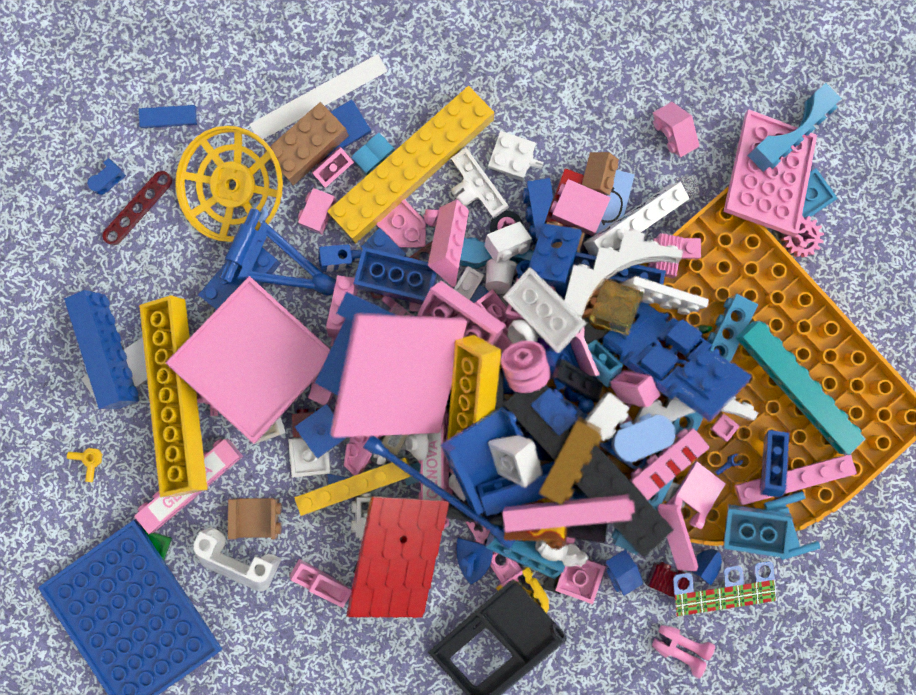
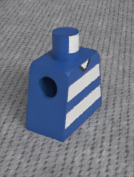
[318,244,362,272]

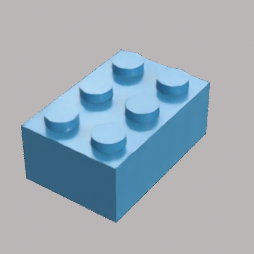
[724,504,793,559]

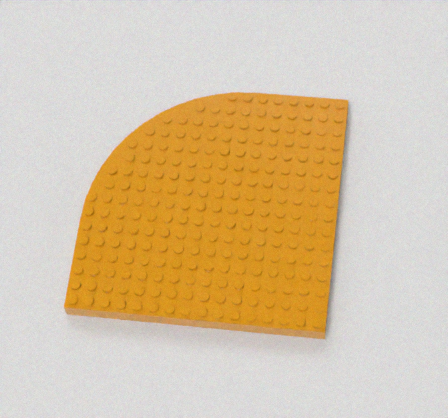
[503,187,916,546]

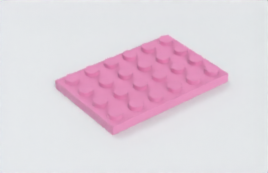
[724,110,817,237]

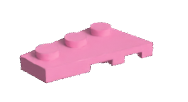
[344,435,382,476]

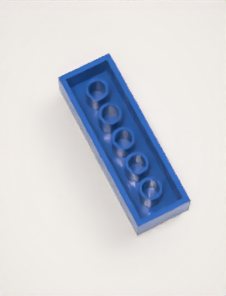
[64,290,139,409]

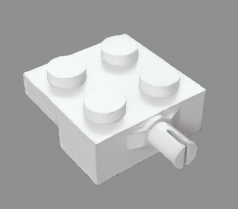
[488,131,544,181]

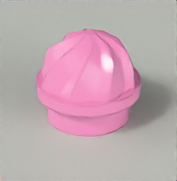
[423,209,439,227]

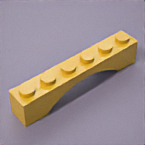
[294,457,411,516]

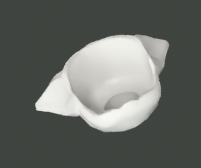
[507,319,538,344]

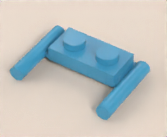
[764,492,820,560]

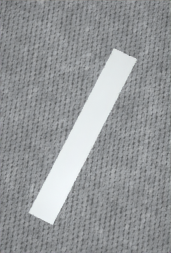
[250,54,387,139]

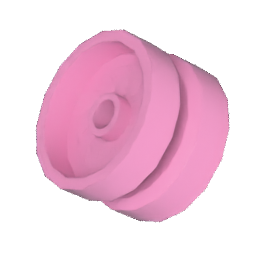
[501,341,550,393]

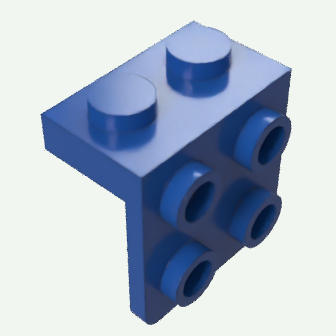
[531,387,578,435]

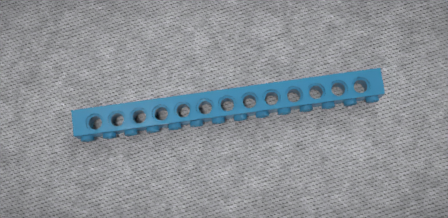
[611,294,758,555]

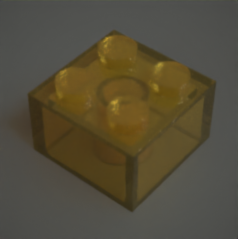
[590,279,644,335]

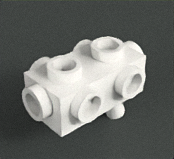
[351,493,374,541]

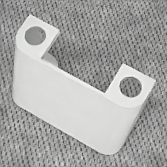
[193,527,282,592]

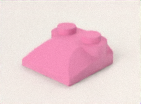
[555,560,606,604]

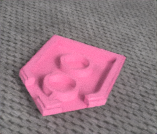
[376,200,426,248]

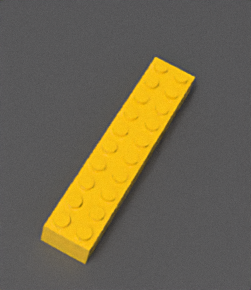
[327,85,494,244]
[139,295,208,497]

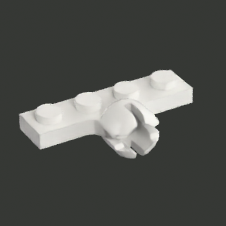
[451,148,509,219]

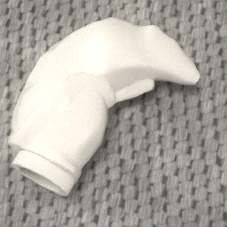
[535,541,588,567]

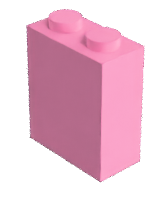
[550,179,611,236]

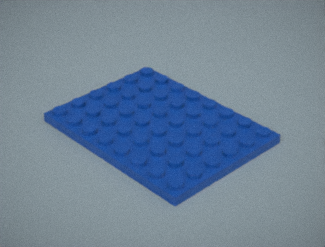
[38,519,223,695]

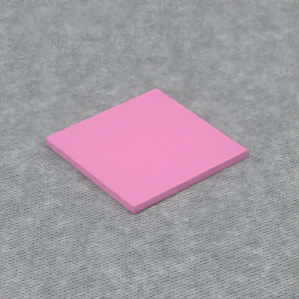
[166,276,330,444]
[331,314,467,437]

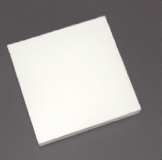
[288,438,331,478]

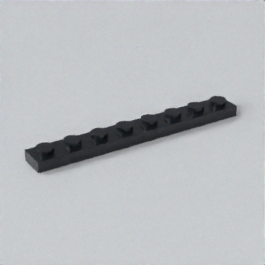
[446,498,607,543]

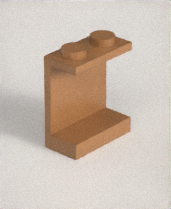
[228,498,282,539]

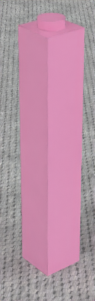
[503,495,635,532]

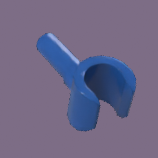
[715,454,743,475]

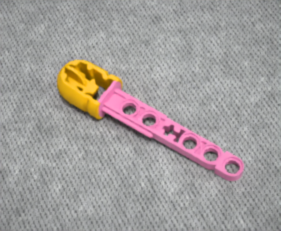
[449,468,549,613]

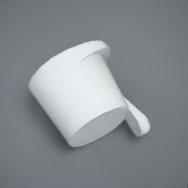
[486,259,518,294]

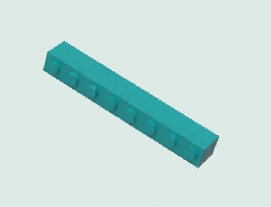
[735,321,865,455]

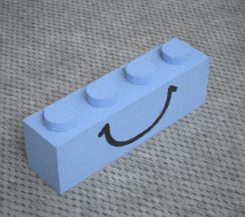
[589,170,635,239]

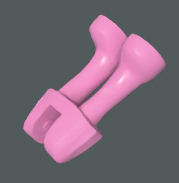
[651,625,715,679]

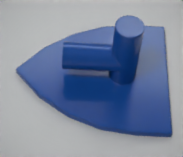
[456,538,493,585]

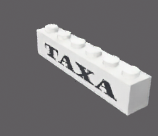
[583,182,690,256]

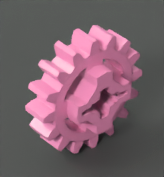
[780,216,824,257]

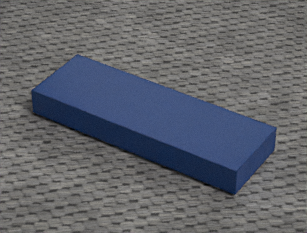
[139,105,197,128]

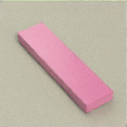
[657,504,698,571]

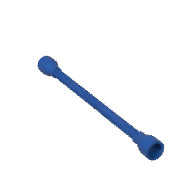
[363,436,515,549]

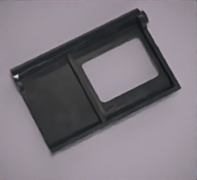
[428,579,567,695]

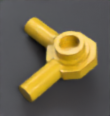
[67,448,103,482]

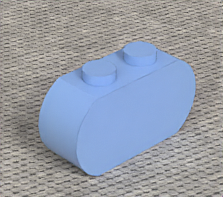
[612,413,675,462]

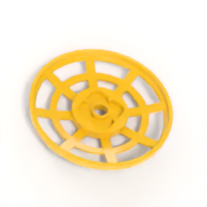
[175,126,283,242]

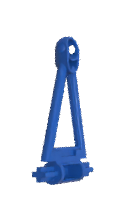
[220,208,336,296]

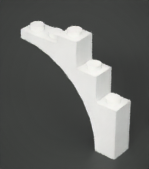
[565,228,683,318]
[632,397,758,424]

